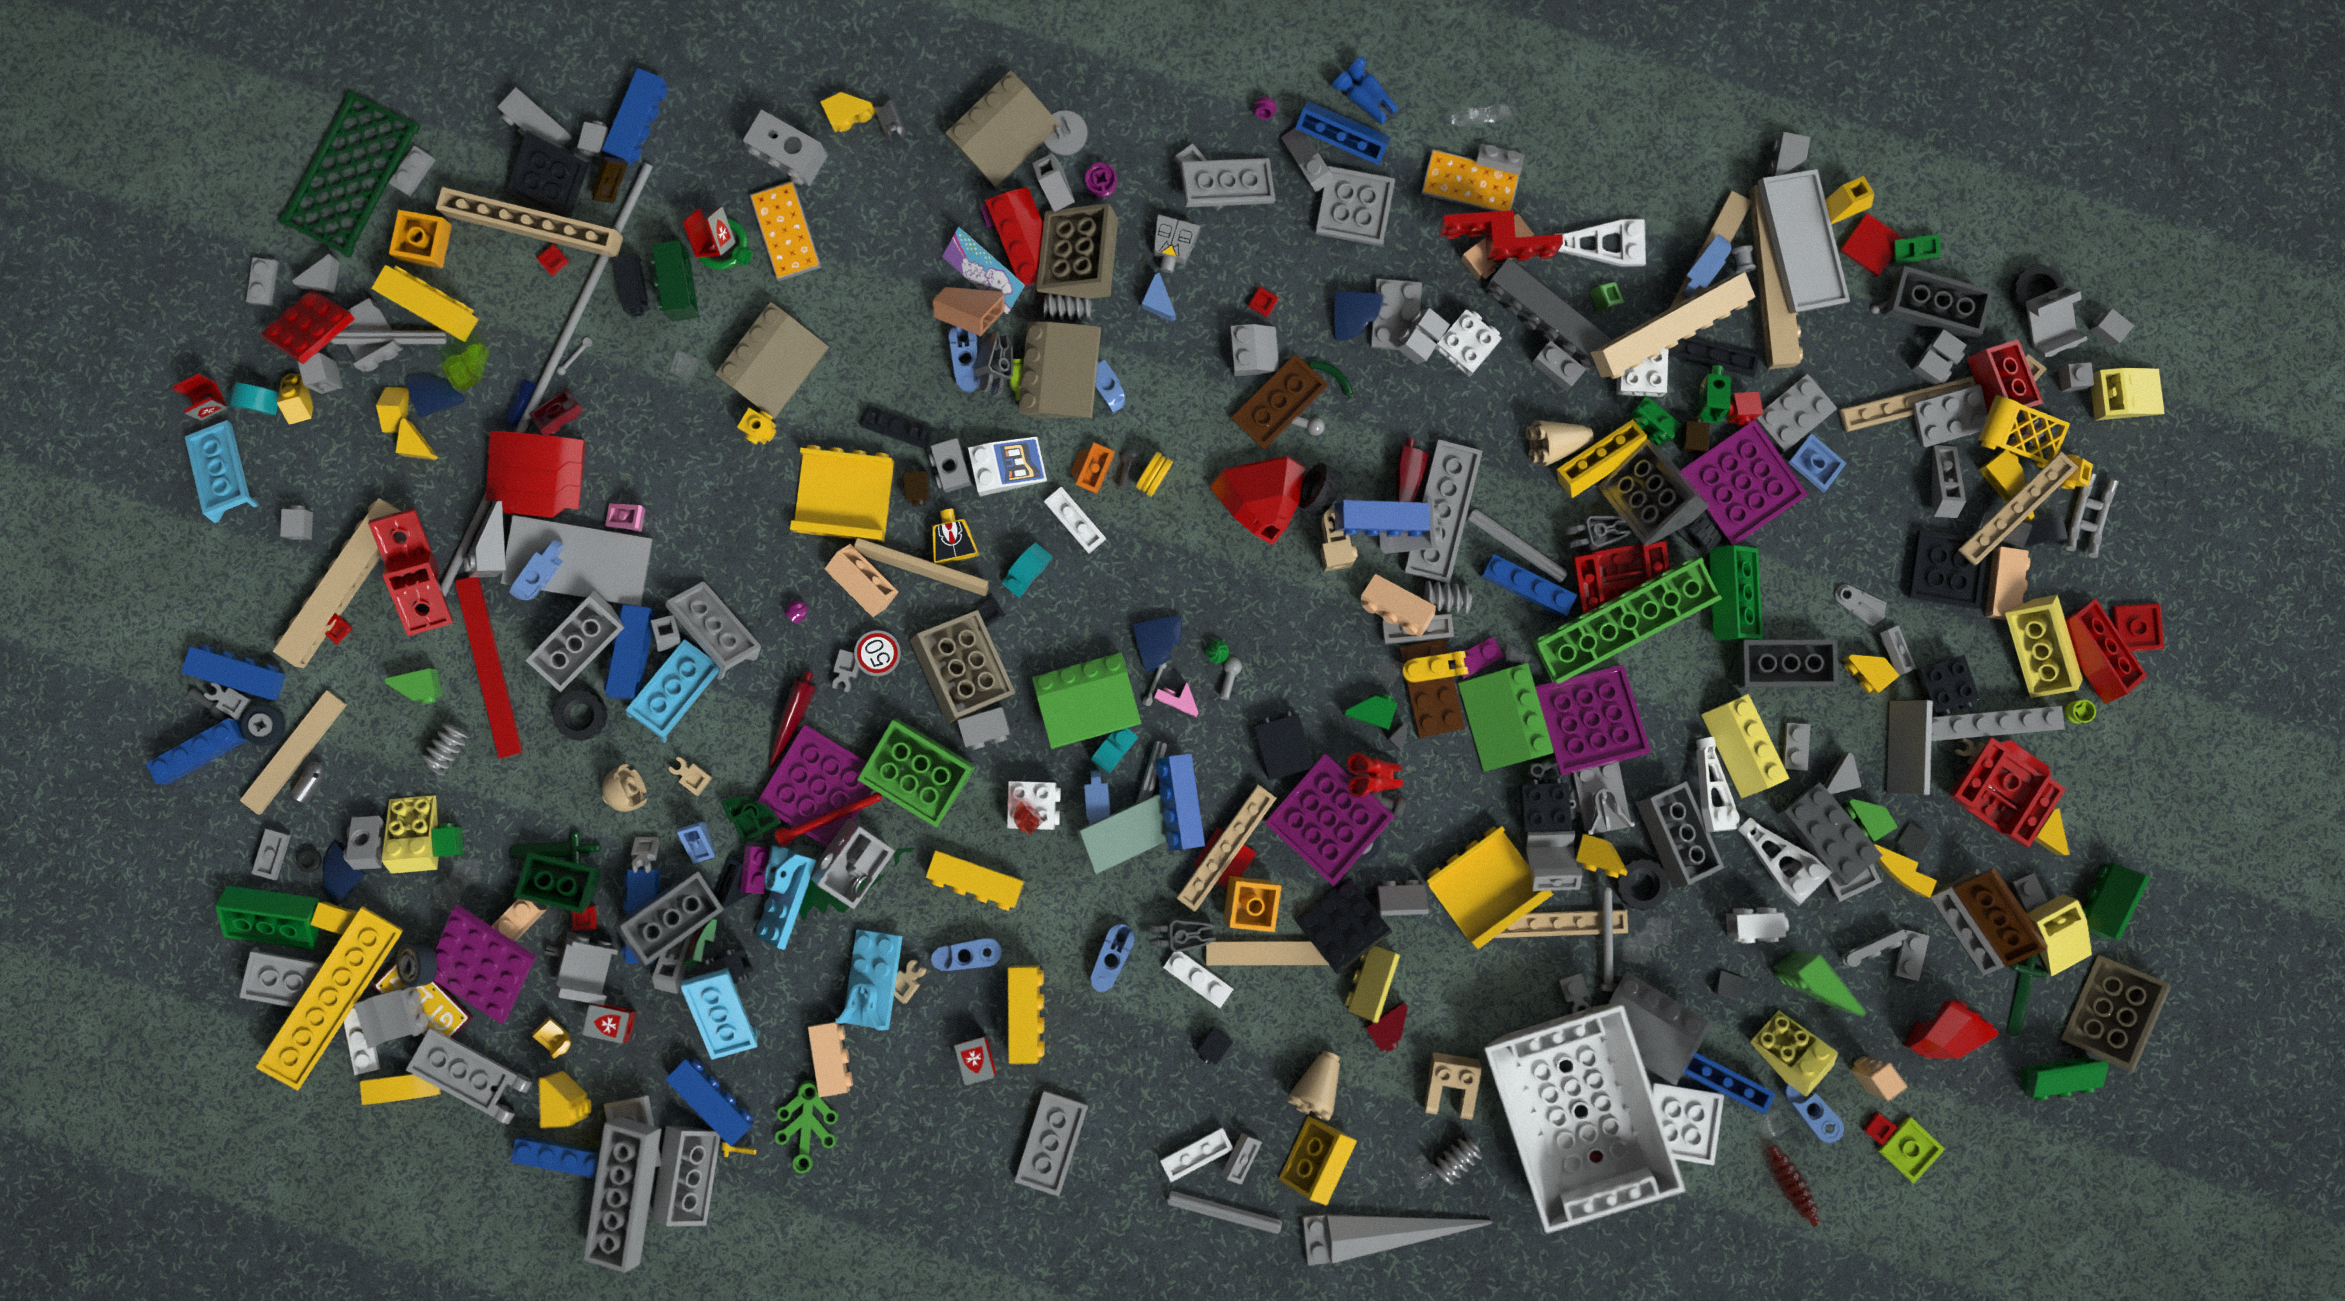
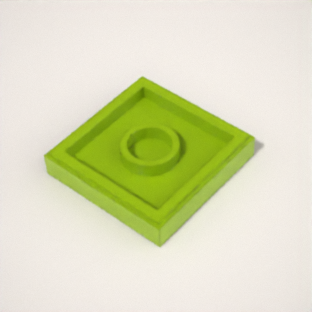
[1877,1116,1945,1183]

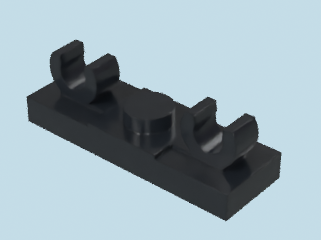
[861,405,934,450]

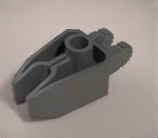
[974,331,1013,397]
[1565,516,1631,552]
[1150,916,1216,952]

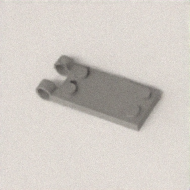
[406,1028,533,1124]

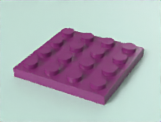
[1680,420,1808,546]
[1535,665,1651,776]
[757,724,873,847]
[1265,753,1395,886]
[434,905,536,1025]

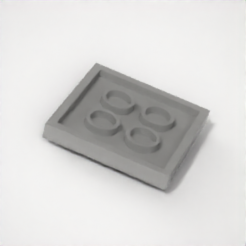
[1315,166,1395,246]

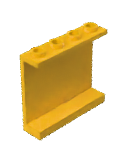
[790,445,894,542]
[1426,826,1553,950]

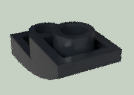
[2015,517,2068,549]

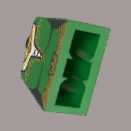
[1697,365,1731,424]

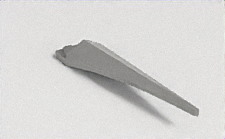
[1302,1214,1493,1265]

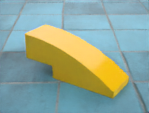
[1873,844,1937,898]
[310,902,358,935]
[360,1074,441,1105]

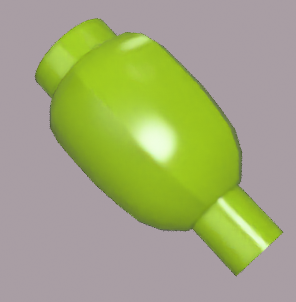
[1008,359,1024,401]

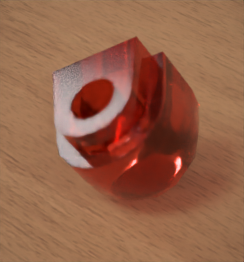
[1013,800,1045,835]

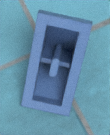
[1142,273,1176,321]
[677,822,715,864]

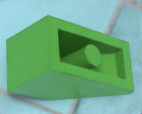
[385,668,443,705]

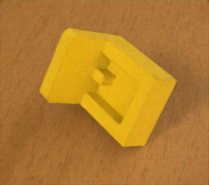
[532,1017,571,1059]

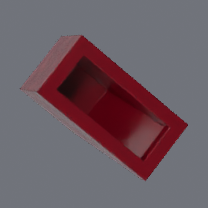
[1364,1001,1408,1053]

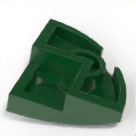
[721,797,781,843]

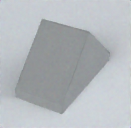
[292,254,340,294]
[1823,752,1861,794]

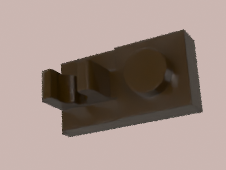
[591,157,628,203]

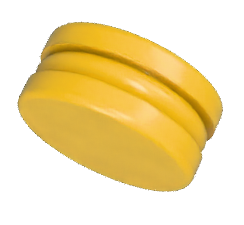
[1135,452,1173,497]

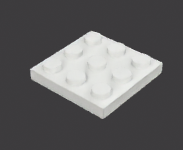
[1651,1082,1724,1165]

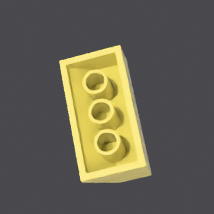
[2005,595,2083,698]
[1701,694,1789,799]

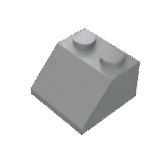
[1230,324,1279,376]
[1376,880,1429,916]

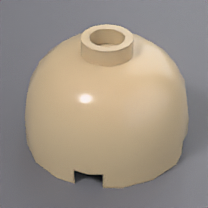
[602,764,647,812]

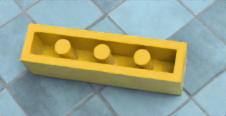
[1557,419,1647,498]
[926,851,1025,911]

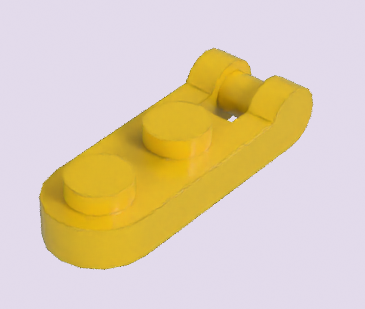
[1402,651,1469,682]

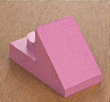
[605,503,645,532]
[1154,683,1198,717]

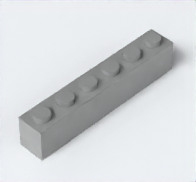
[1931,706,2065,741]

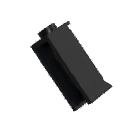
[614,253,650,317]

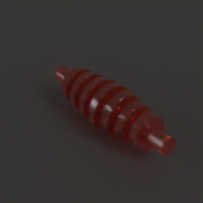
[1768,1145,1821,1227]

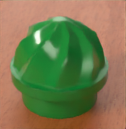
[1206,640,1229,663]

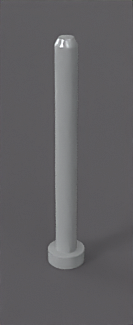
[1601,887,1617,991]

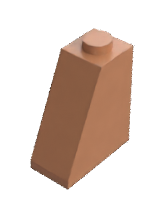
[932,287,1005,336]

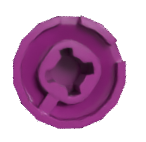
[1085,162,1117,198]

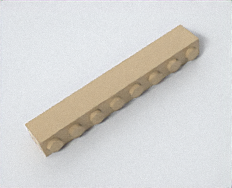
[1749,185,1803,369]
[436,187,623,258]
[1590,272,1755,379]
[273,498,401,668]

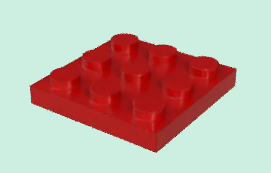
[261,290,355,364]

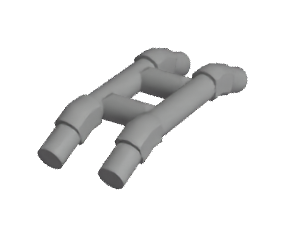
[2066,472,2119,558]

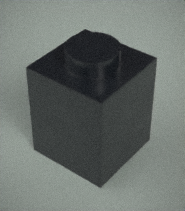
[1197,1027,1233,1065]

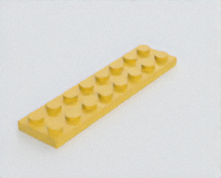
[256,906,403,1090]

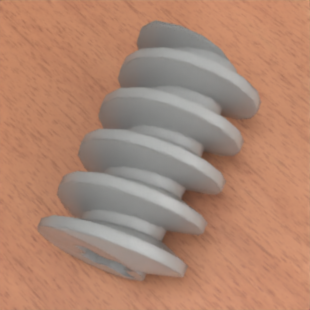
[1044,293,1091,321]
[1423,581,1472,614]
[421,723,470,776]
[1430,1133,1483,1185]

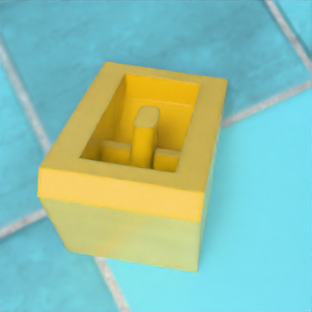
[376,387,409,433]
[395,418,438,460]
[2034,808,2069,855]

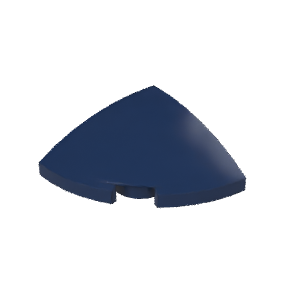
[1334,292,1384,341]
[405,374,466,418]
[1133,616,1182,672]
[323,842,367,906]

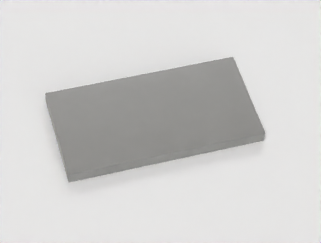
[1758,169,1850,314]
[501,515,653,607]

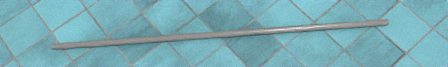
[440,163,653,596]

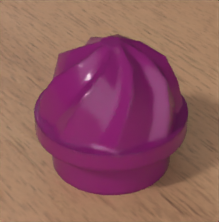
[1254,95,1277,120]
[784,601,808,624]

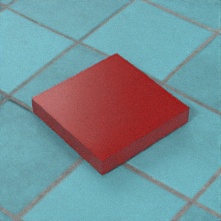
[1840,213,1903,277]
[2111,603,2164,651]
[1192,827,1256,889]

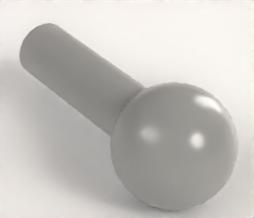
[1292,416,1325,436]
[1220,657,1242,700]

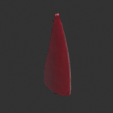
[1396,438,1428,502]
[769,670,817,768]

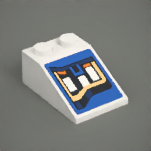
[968,437,1047,496]

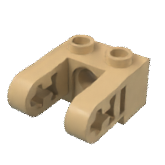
[1320,508,1357,572]
[1424,1052,1481,1120]

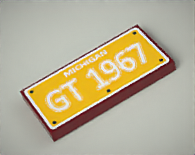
[373,963,473,1038]

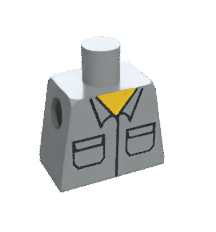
[1154,215,1200,273]

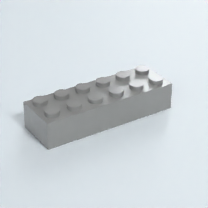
[584,1117,661,1273]

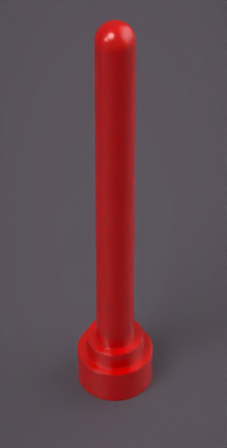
[775,792,882,847]

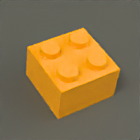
[389,210,452,269]
[1223,876,1281,932]

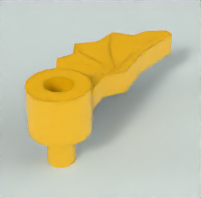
[721,1141,756,1157]

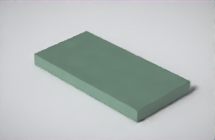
[1077,794,1167,874]

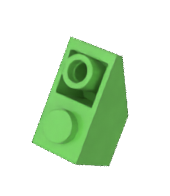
[1843,799,1898,842]

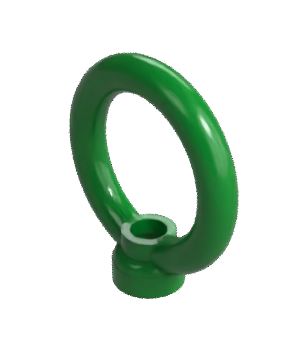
[697,218,753,270]

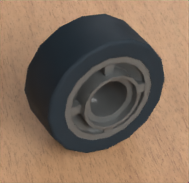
[396,941,437,987]

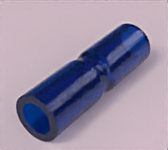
[505,379,537,426]

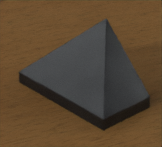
[713,857,751,908]

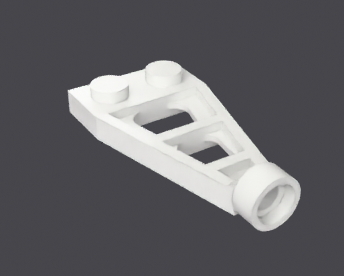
[1554,219,1646,266]
[1696,737,1740,833]
[1738,817,1832,906]

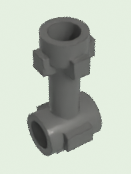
[1527,753,1556,781]

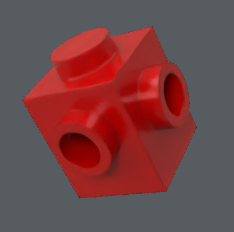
[1726,392,1763,425]

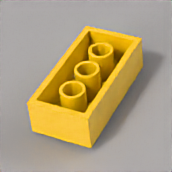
[371,265,479,342]
[1008,965,1045,1064]

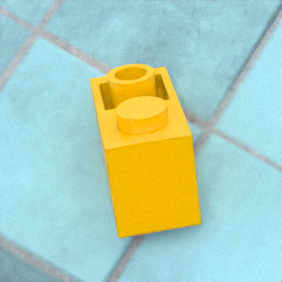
[821,92,876,132]
[1825,176,1874,225]
[277,373,313,425]
[1842,654,1900,694]
[1576,834,1627,878]

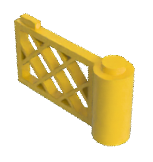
[1978,395,2070,469]

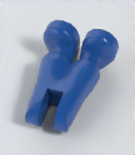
[1331,56,1398,124]

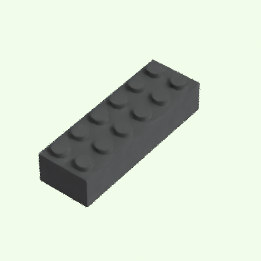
[1485,258,1612,374]

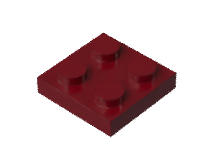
[529,388,583,437]

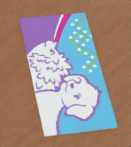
[942,227,1025,314]

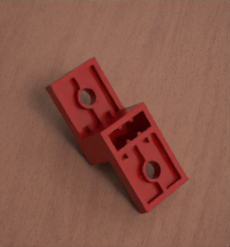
[1439,210,1563,263]
[368,508,453,636]

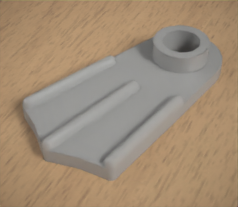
[1835,585,1887,627]

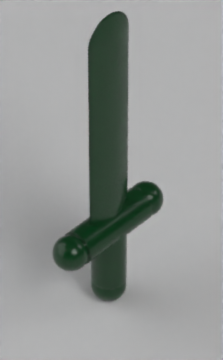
[510,830,601,864]
[2008,954,2048,1036]

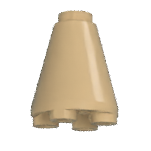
[1526,420,1594,467]
[1287,1051,1340,1121]

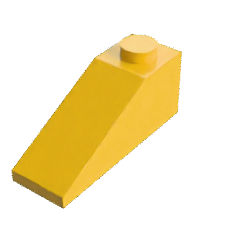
[1979,450,2034,523]

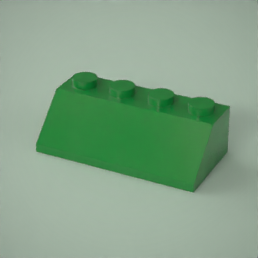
[1708,545,1763,641]
[215,886,319,950]

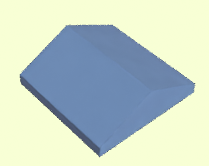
[1788,433,1846,493]

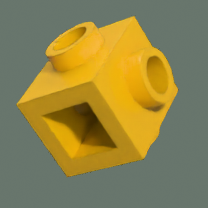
[737,408,776,445]
[2060,455,2093,489]

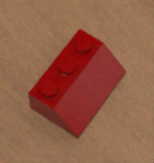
[1967,339,2043,413]

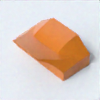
[1070,442,1115,494]

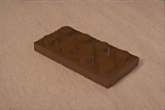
[1231,354,1328,450]
[1399,639,1465,738]
[1952,867,2048,967]

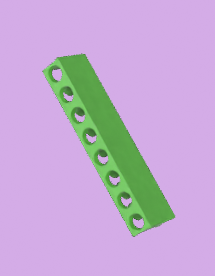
[1532,555,1722,684]

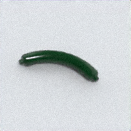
[1306,360,1353,398]

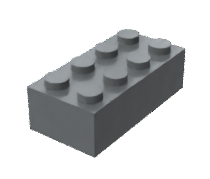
[1884,266,1994,340]
[1737,640,1839,688]
[1636,781,1724,888]
[1778,782,1883,887]
[613,871,724,965]

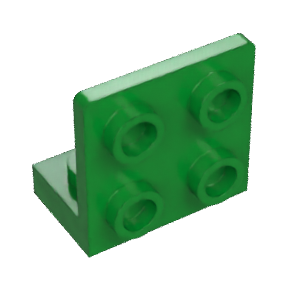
[1628,396,1682,446]

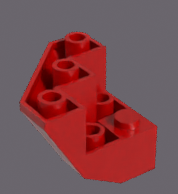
[1210,456,1306,545]
[1903,999,1999,1059]

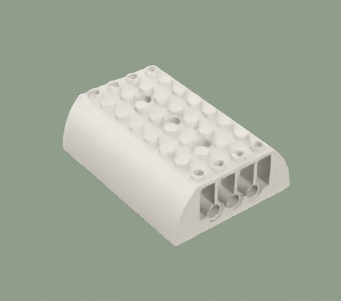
[1485,1004,1685,1233]

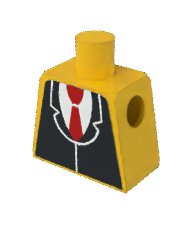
[933,509,979,565]

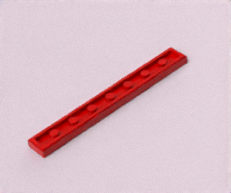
[455,577,523,759]

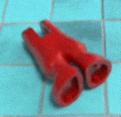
[1347,753,1403,797]

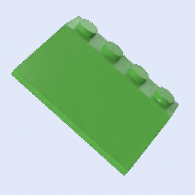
[1032,652,1141,749]
[1458,663,1554,772]
[857,719,976,828]
[1773,950,1866,1016]

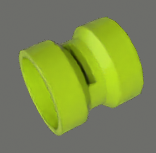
[2064,700,2096,724]

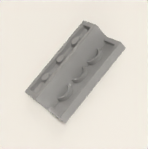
[1930,869,2004,976]

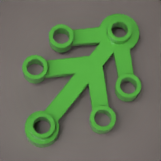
[775,1080,839,1173]

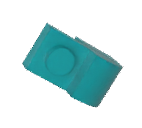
[228,382,279,415]
[1002,542,1053,598]
[1091,728,1139,775]

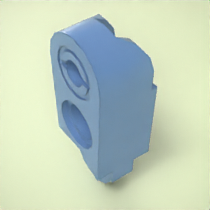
[1681,233,1731,298]
[949,326,980,393]
[1095,359,1125,414]
[509,539,564,601]
[1084,770,1110,825]
[1090,924,1135,992]
[931,938,1002,971]
[1784,1083,1844,1143]

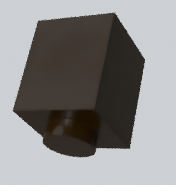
[1680,418,1710,454]
[904,471,931,507]

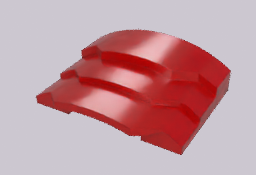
[485,431,586,518]
[1572,541,1670,614]
[1949,737,2066,847]

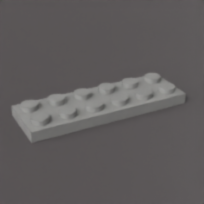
[1404,440,1483,583]

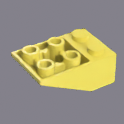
[2091,368,2164,420]
[382,795,439,874]
[2027,894,2092,977]
[1750,1010,1838,1097]

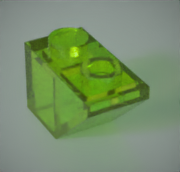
[441,343,490,393]

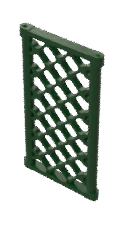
[278,91,421,258]

